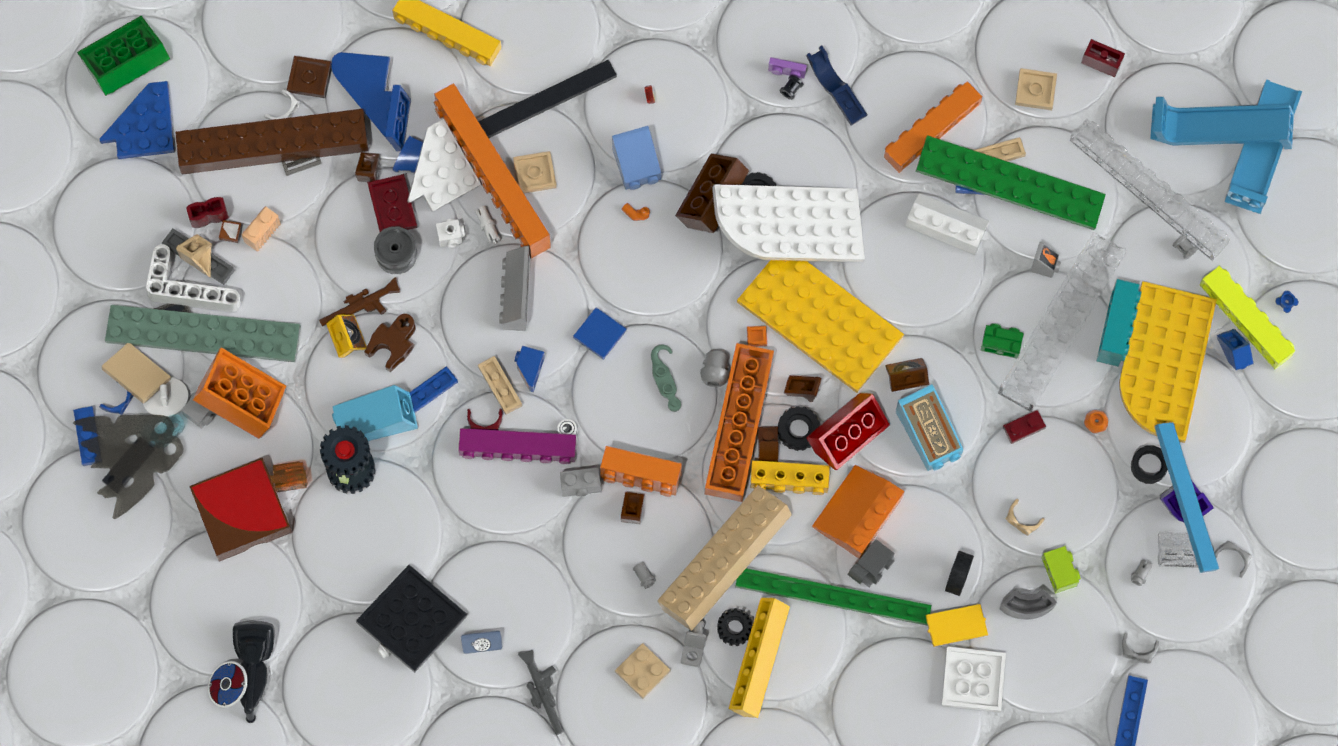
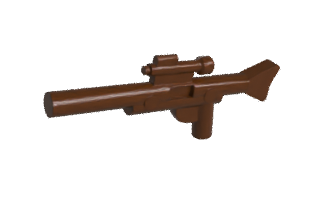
[319,277,400,327]

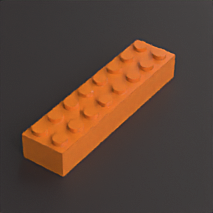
[704,343,774,502]

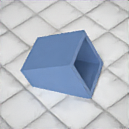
[612,126,661,190]

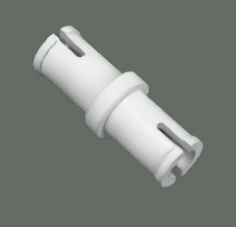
[475,206,500,244]

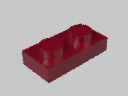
[1003,410,1046,444]

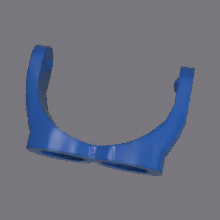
[99,382,133,415]

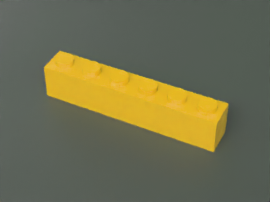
[392,0,501,66]
[729,598,790,718]

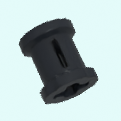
[779,75,804,100]

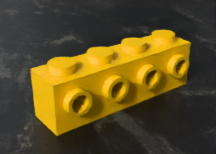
[750,460,830,495]

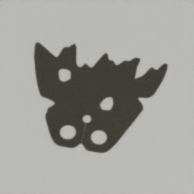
[73,415,183,519]

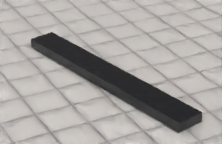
[478,60,617,138]

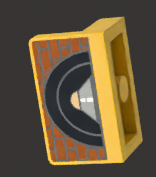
[326,315,367,358]

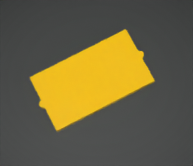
[925,604,988,647]

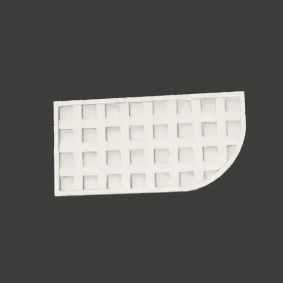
[712,184,865,262]

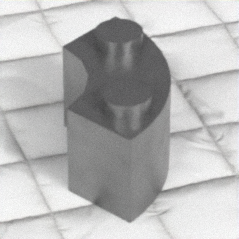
[1000,589,1057,620]

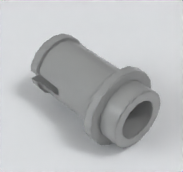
[1131,560,1152,586]
[633,562,655,589]

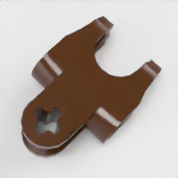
[364,314,416,372]

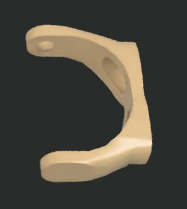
[1005,499,1045,536]

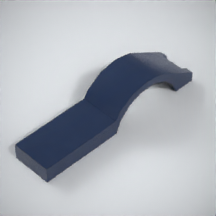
[806,45,867,126]

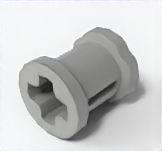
[1173,235,1198,260]

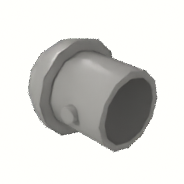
[700,351,729,387]

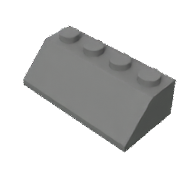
[499,246,530,331]

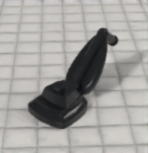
[233,620,275,723]

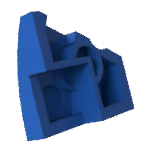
[393,136,423,172]

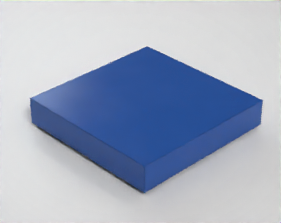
[573,307,627,360]

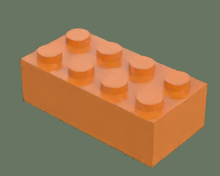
[600,446,682,497]

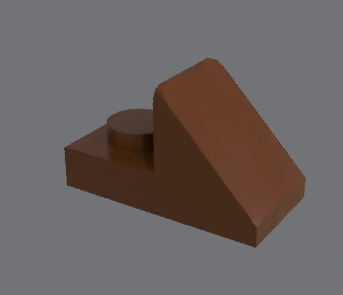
[355,152,379,182]
[784,375,822,402]
[758,427,778,462]
[621,492,644,524]

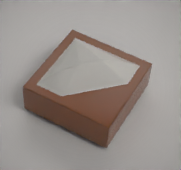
[219,220,242,243]

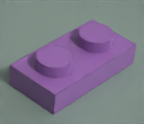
[768,57,807,79]

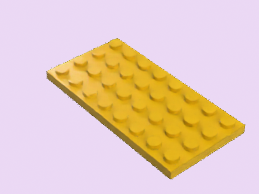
[737,260,904,393]

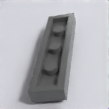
[162,228,235,285]

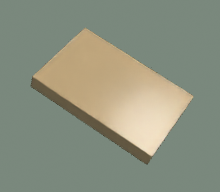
[102,343,171,404]

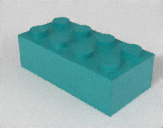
[1096,279,1141,367]

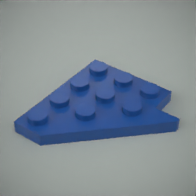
[100,81,175,159]

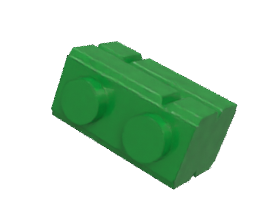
[980,324,1024,359]

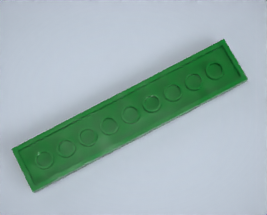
[915,135,1106,230]

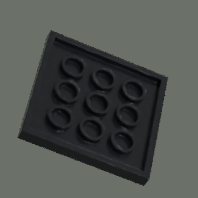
[356,565,467,673]

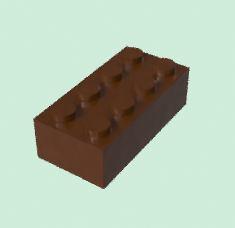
[675,153,749,233]

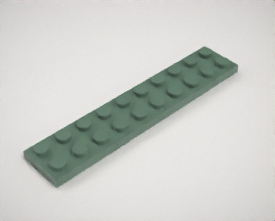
[105,305,301,362]

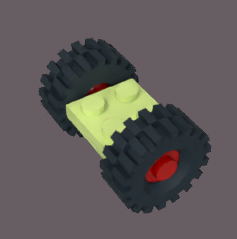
[320,425,376,494]

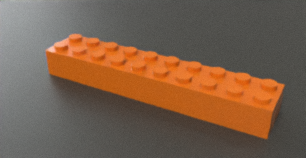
[433,83,551,259]

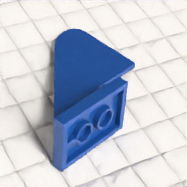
[331,52,411,151]

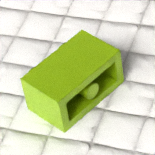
[1041,546,1081,594]

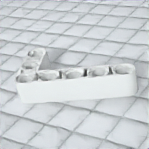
[146,244,240,312]

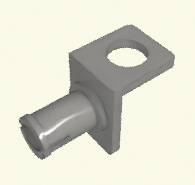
[681,621,706,667]

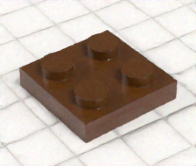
[287,56,331,98]

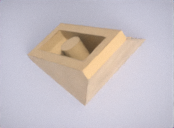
[176,234,212,278]

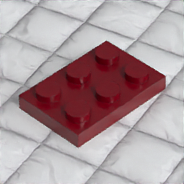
[367,174,418,232]

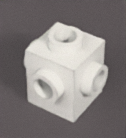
[436,219,465,248]

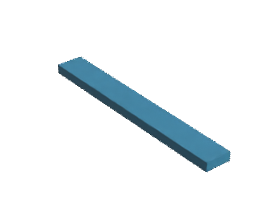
[1154,422,1219,573]

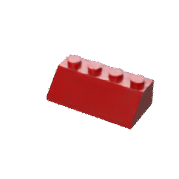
[806,393,890,470]

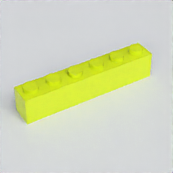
[1199,266,1296,370]

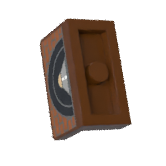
[885,358,929,392]

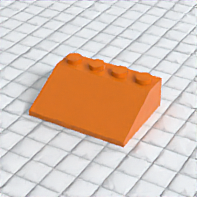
[193,347,286,439]
[812,465,905,559]

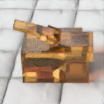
[270,461,308,492]

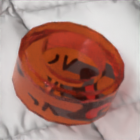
[644,85,655,104]

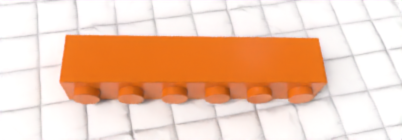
[884,81,983,173]

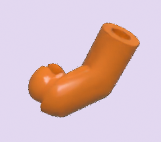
[621,203,650,221]

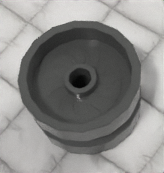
[374,227,417,274]

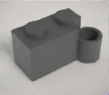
[847,540,894,588]

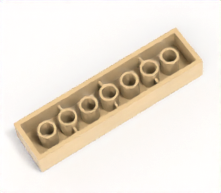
[657,485,792,631]

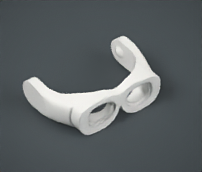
[264,89,300,120]

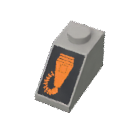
[1030,242,1061,278]

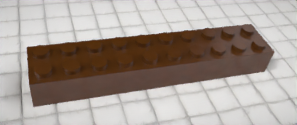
[175,109,369,175]

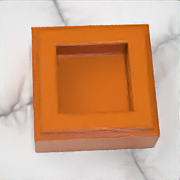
[747,326,767,347]

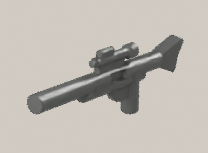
[518,650,563,735]

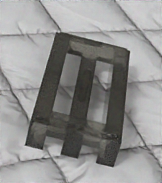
[281,156,322,176]

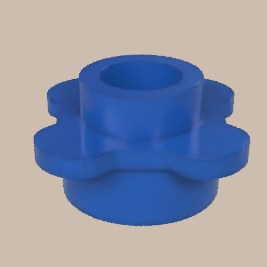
[1275,291,1299,313]

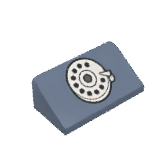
[461,631,502,654]

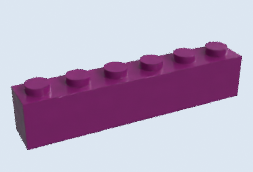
[458,428,576,464]

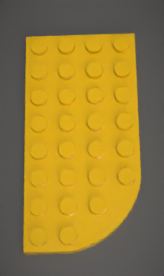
[1119,281,1217,443]

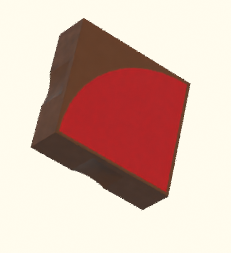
[189,458,292,562]

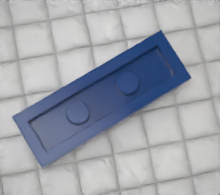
[73,406,102,466]

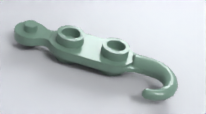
[651,344,681,412]

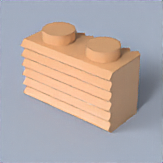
[241,206,281,251]

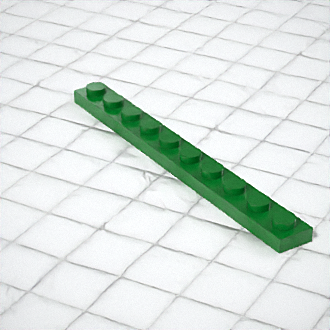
[735,568,932,626]

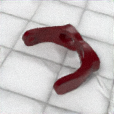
[467,409,502,430]

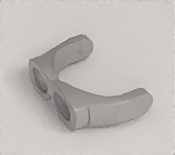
[1215,541,1252,578]
[1122,632,1159,663]

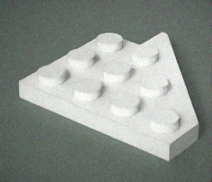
[407,119,481,212]

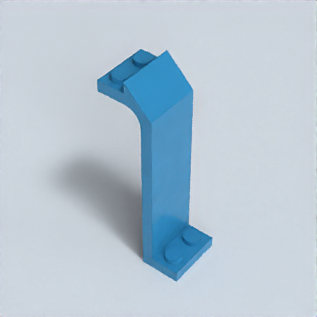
[1225,79,1302,214]
[1150,97,1294,149]

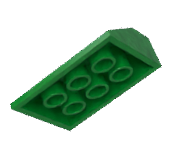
[77,16,170,96]

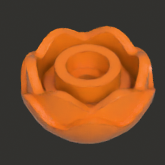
[1084,410,1108,433]

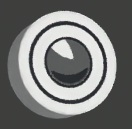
[557,419,577,435]

